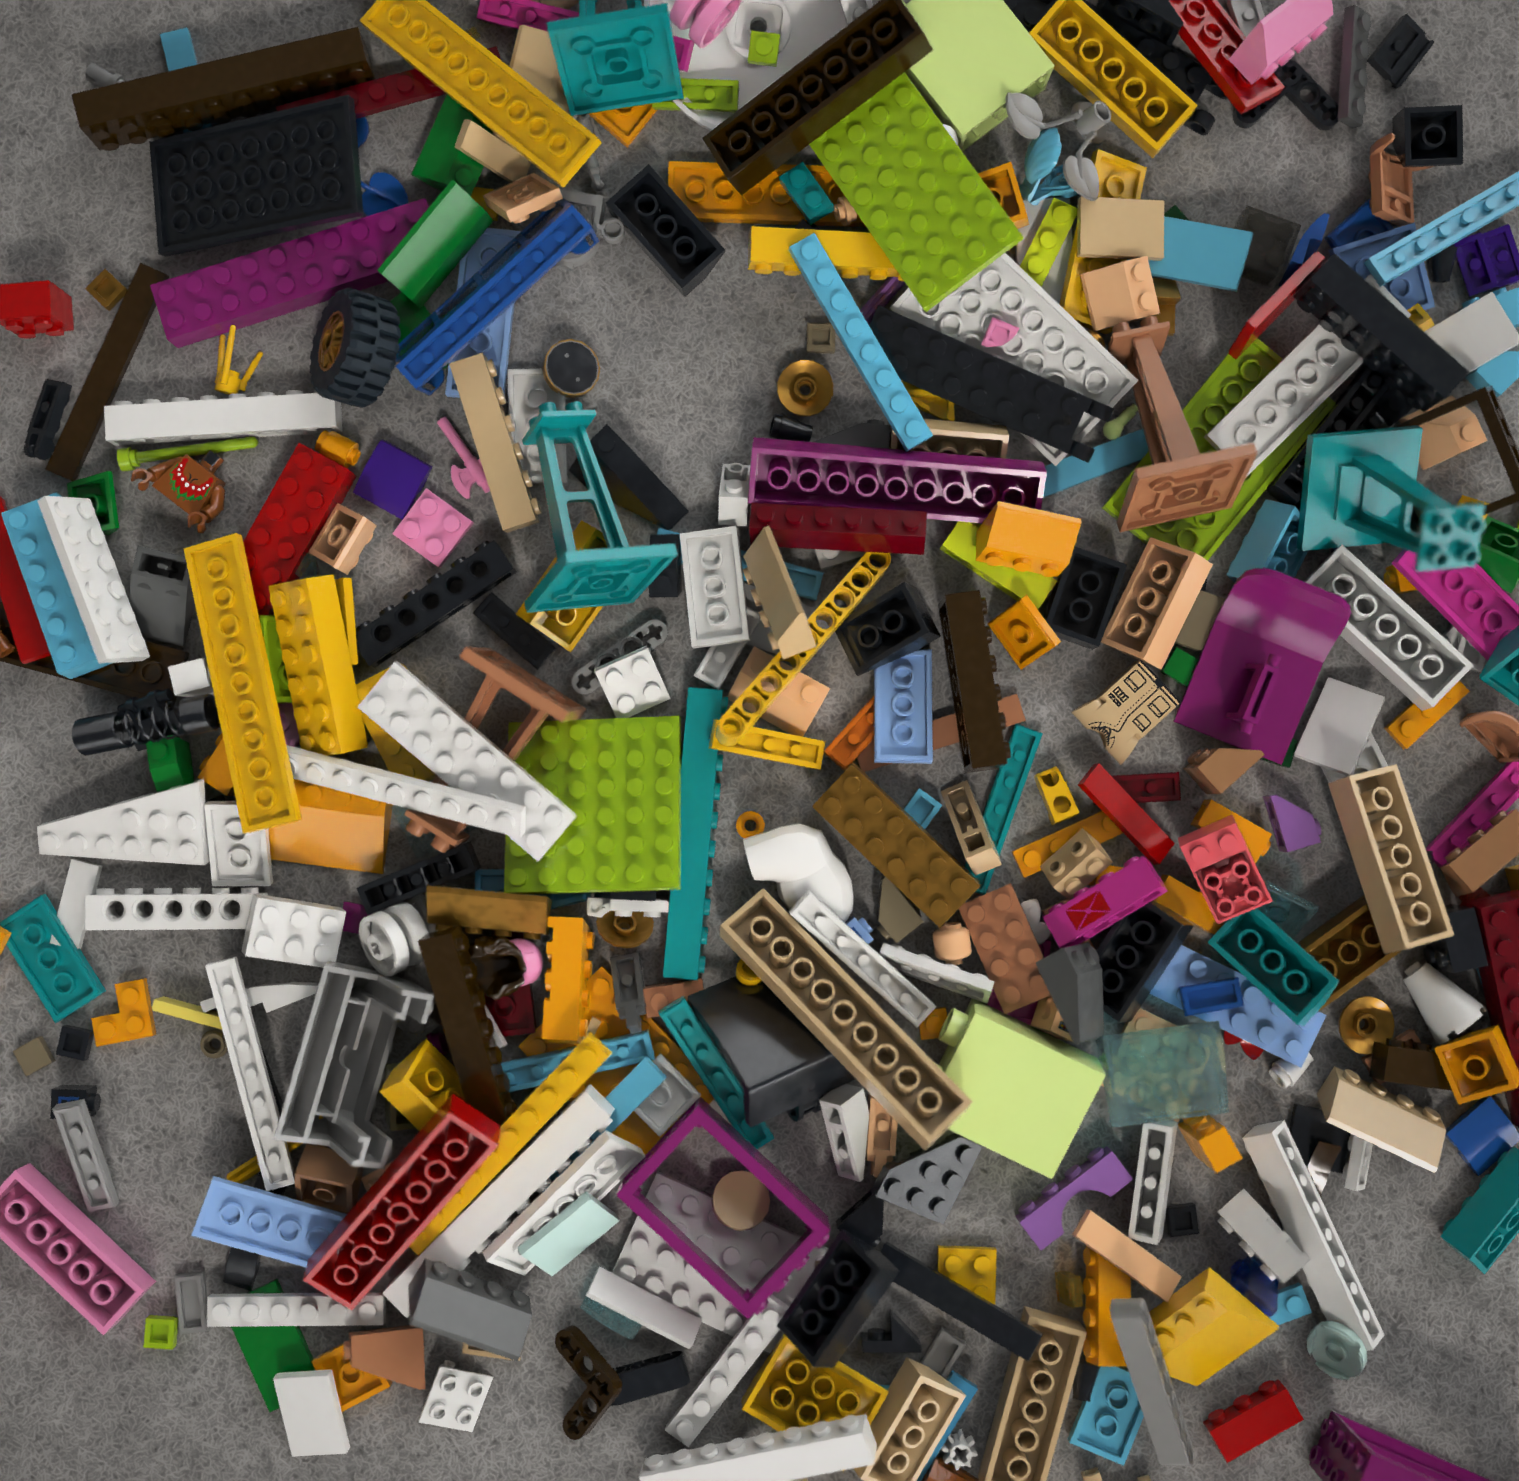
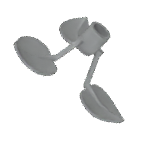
[1006,92,1111,201]

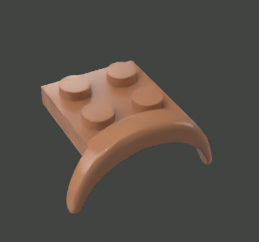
[1368,133,1434,227]
[1459,710,1519,785]

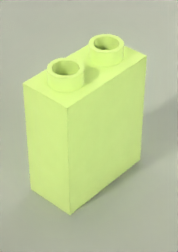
[902,0,1055,152]
[934,998,1106,1179]

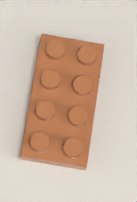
[959,883,1050,1014]

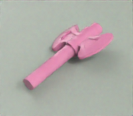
[437,417,490,499]

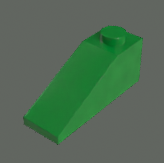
[146,735,195,792]

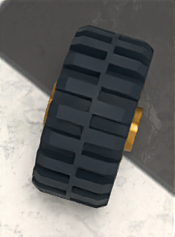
[309,288,401,408]

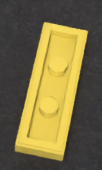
[152,996,222,1030]

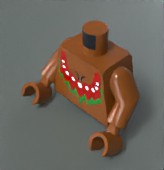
[131,450,226,534]

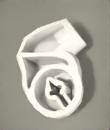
[743,823,854,923]

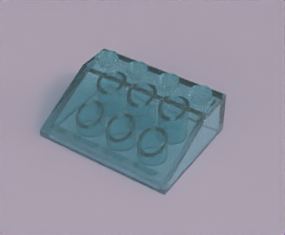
[1096,1021,1229,1128]

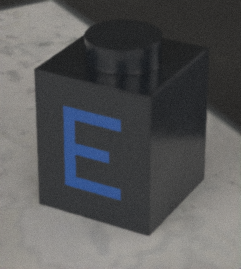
[50,1085,101,1119]

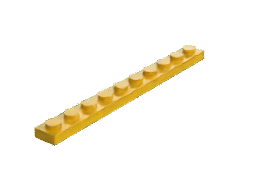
[409,1032,612,1256]

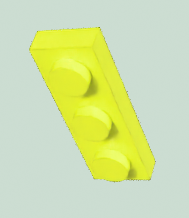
[1020,197,1078,287]

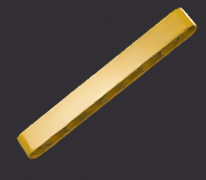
[715,552,891,746]

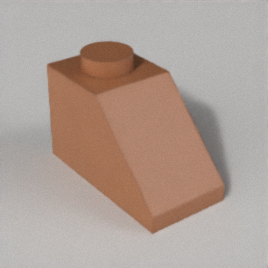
[643,977,704,1018]

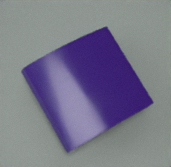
[1455,224,1519,297]
[353,439,433,520]

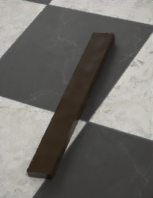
[45,263,169,481]

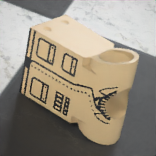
[1071,660,1181,765]

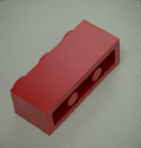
[1203,1379,1304,1463]

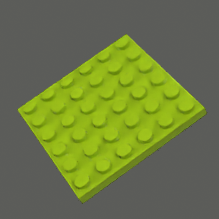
[504,716,681,894]

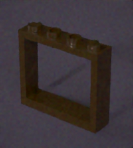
[1394,386,1519,531]

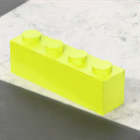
[940,521,1057,609]

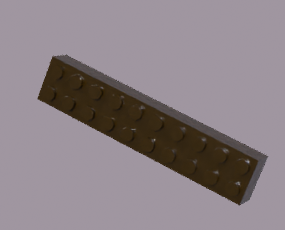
[71,27,375,151]

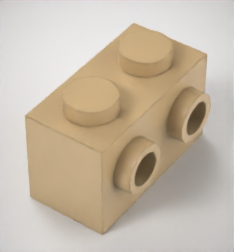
[1039,828,1113,901]

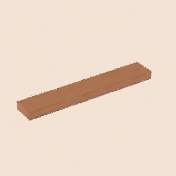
[857,694,1026,772]

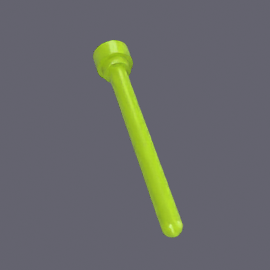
[117,436,258,472]

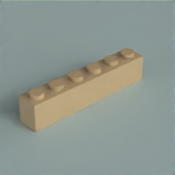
[449,353,542,533]

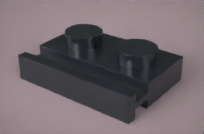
[1367,14,1435,89]

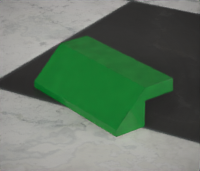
[377,179,493,309]

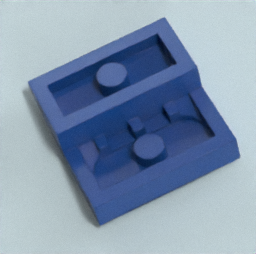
[1278,213,1330,286]
[1445,1096,1519,1176]

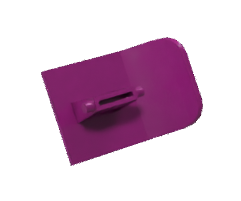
[1173,568,1351,765]

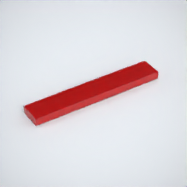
[0,496,51,664]

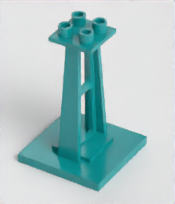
[547,0,684,116]
[522,401,678,613]
[1296,425,1485,572]

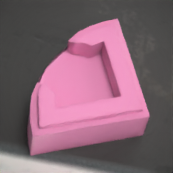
[981,317,1019,347]

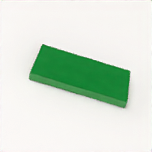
[231,1278,315,1412]

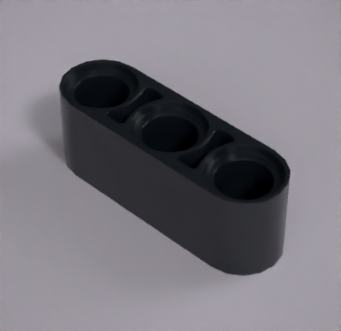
[605,1351,690,1406]

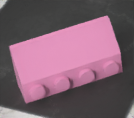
[1228,0,1333,85]

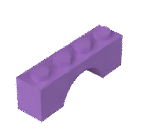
[1015,1146,1134,1251]

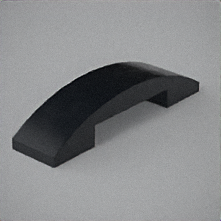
[223,1171,286,1291]

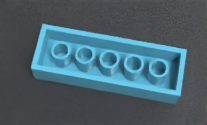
[1,492,112,679]

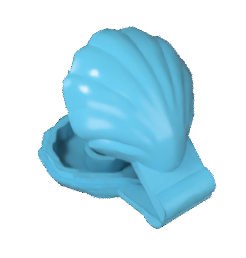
[1019,127,1078,206]

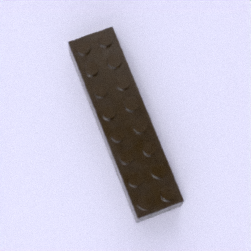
[702,0,933,196]

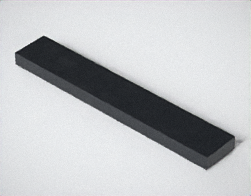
[881,1241,1043,1362]

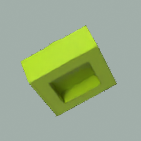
[748,31,780,67]
[143,1315,178,1350]

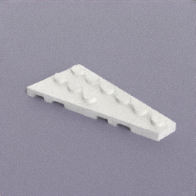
[37,779,209,865]

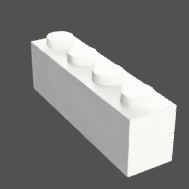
[1128,1117,1178,1245]

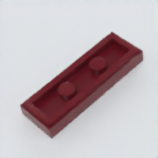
[1093,772,1181,805]

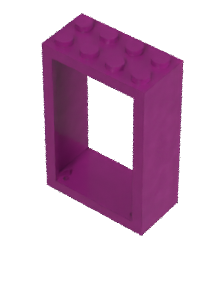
[616,1097,830,1319]

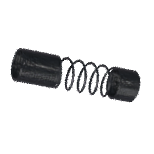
[72,694,220,755]

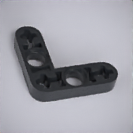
[1232,60,1339,131]

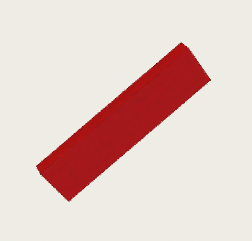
[1078,763,1175,865]

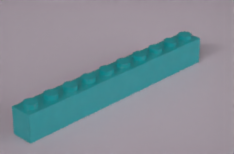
[663,687,729,980]

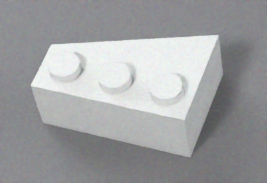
[1217,1189,1311,1283]

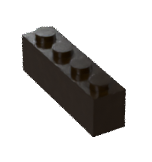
[1369,1038,1492,1096]

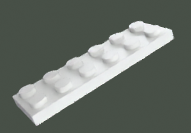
[37,496,150,663]
[482,1130,645,1276]

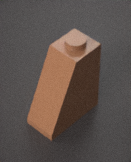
[343,1325,425,1390]

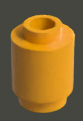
[315,430,361,468]

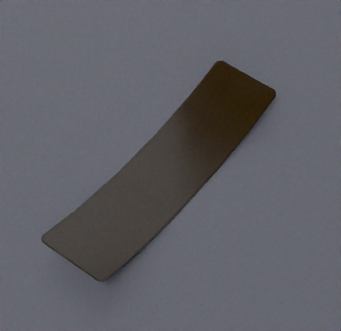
[1307,1142,1341,1197]

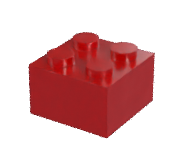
[0,280,74,339]

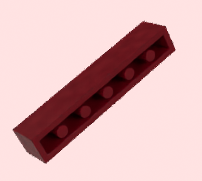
[749,503,927,555]

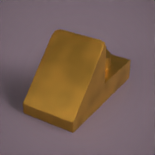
[1152,278,1181,336]

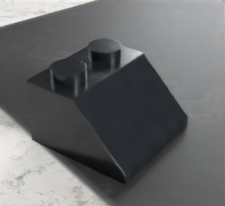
[1392,105,1463,167]

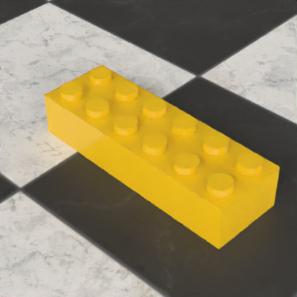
[1029,0,1198,158]
[268,574,368,755]

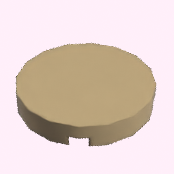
[711,1170,770,1231]

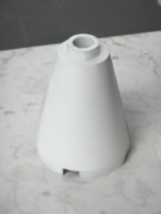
[1403,961,1487,1045]

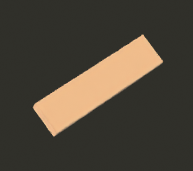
[1072,1209,1182,1302]

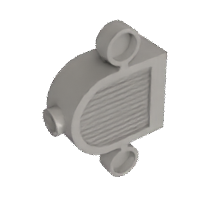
[519,189,625,272]

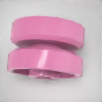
[669,0,742,48]

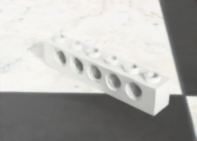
[85,887,268,930]

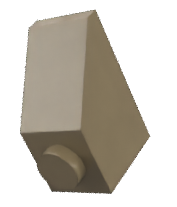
[877,876,924,943]

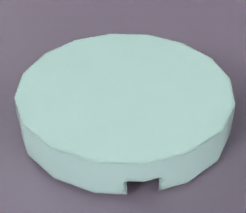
[1307,1321,1367,1380]

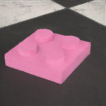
[392,488,473,568]

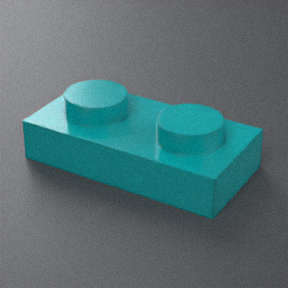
[779,162,834,225]

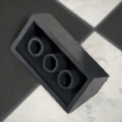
[606,164,725,297]
[1097,900,1194,1023]
[777,1229,899,1368]

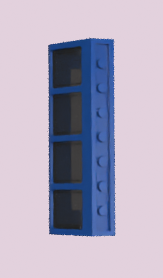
[395,198,599,396]

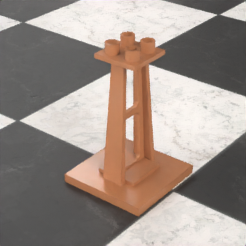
[1107,316,1257,532]
[404,647,586,853]

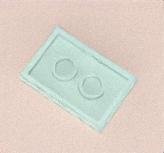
[518,1191,620,1276]

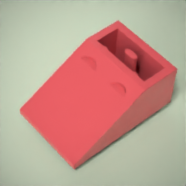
[1178,815,1273,925]

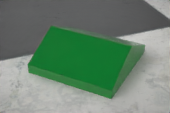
[67,471,119,535]

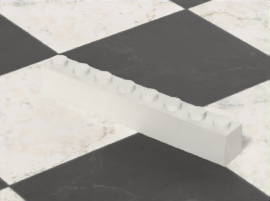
[104,390,343,446]
[1242,1120,1384,1351]
[639,1414,877,1481]

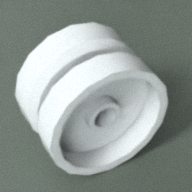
[359,901,429,977]

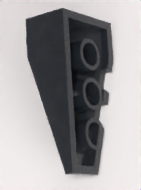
[569,424,689,531]

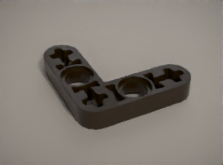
[555,1326,622,1440]

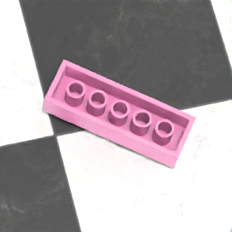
[0,1163,156,1335]

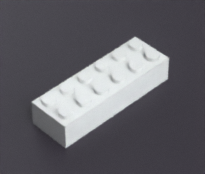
[1304,545,1474,711]

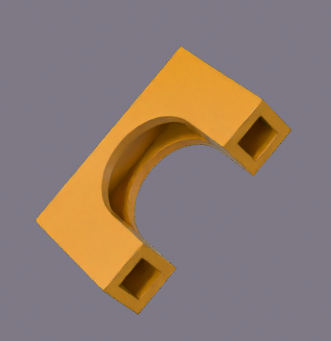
[1154,799,1272,935]

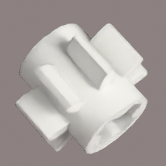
[941,1429,978,1471]

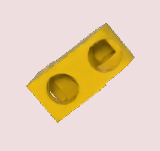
[1034,766,1079,825]

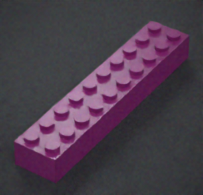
[150,198,430,348]
[748,437,1047,523]

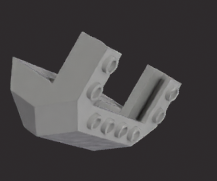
[273,961,434,1169]

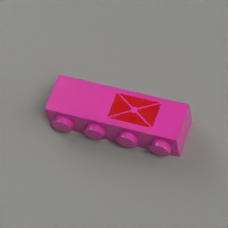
[1042,856,1168,949]

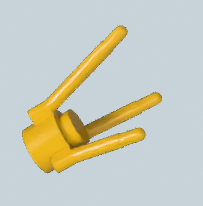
[214,325,263,395]

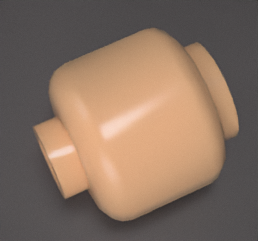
[932,922,972,965]

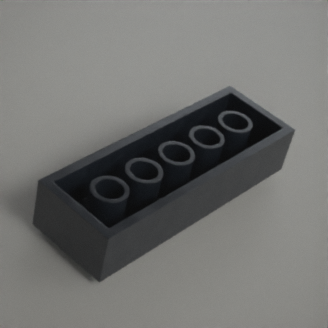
[1293,253,1469,412]

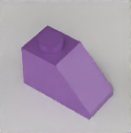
[1263,795,1321,852]

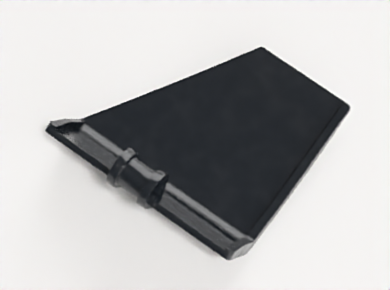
[688,976,856,1127]

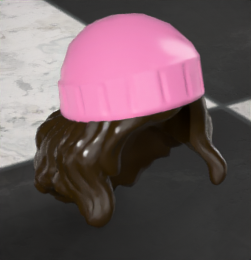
[468,935,543,1000]

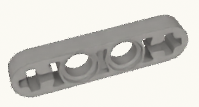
[571,619,668,695]

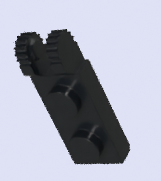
[24,379,72,461]

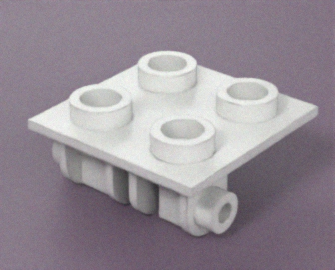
[418,1360,493,1432]

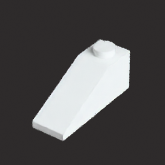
[819,1084,869,1182]

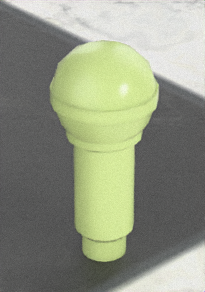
[1103,404,1138,440]

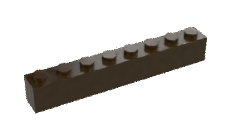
[418,925,526,1160]

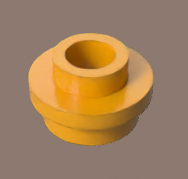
[736,811,765,838]

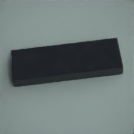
[473,592,556,670]

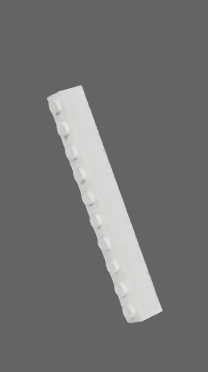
[382,1084,615,1318]

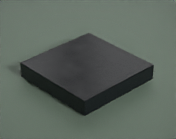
[1289,1103,1351,1174]

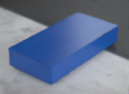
[1178,977,1244,1016]

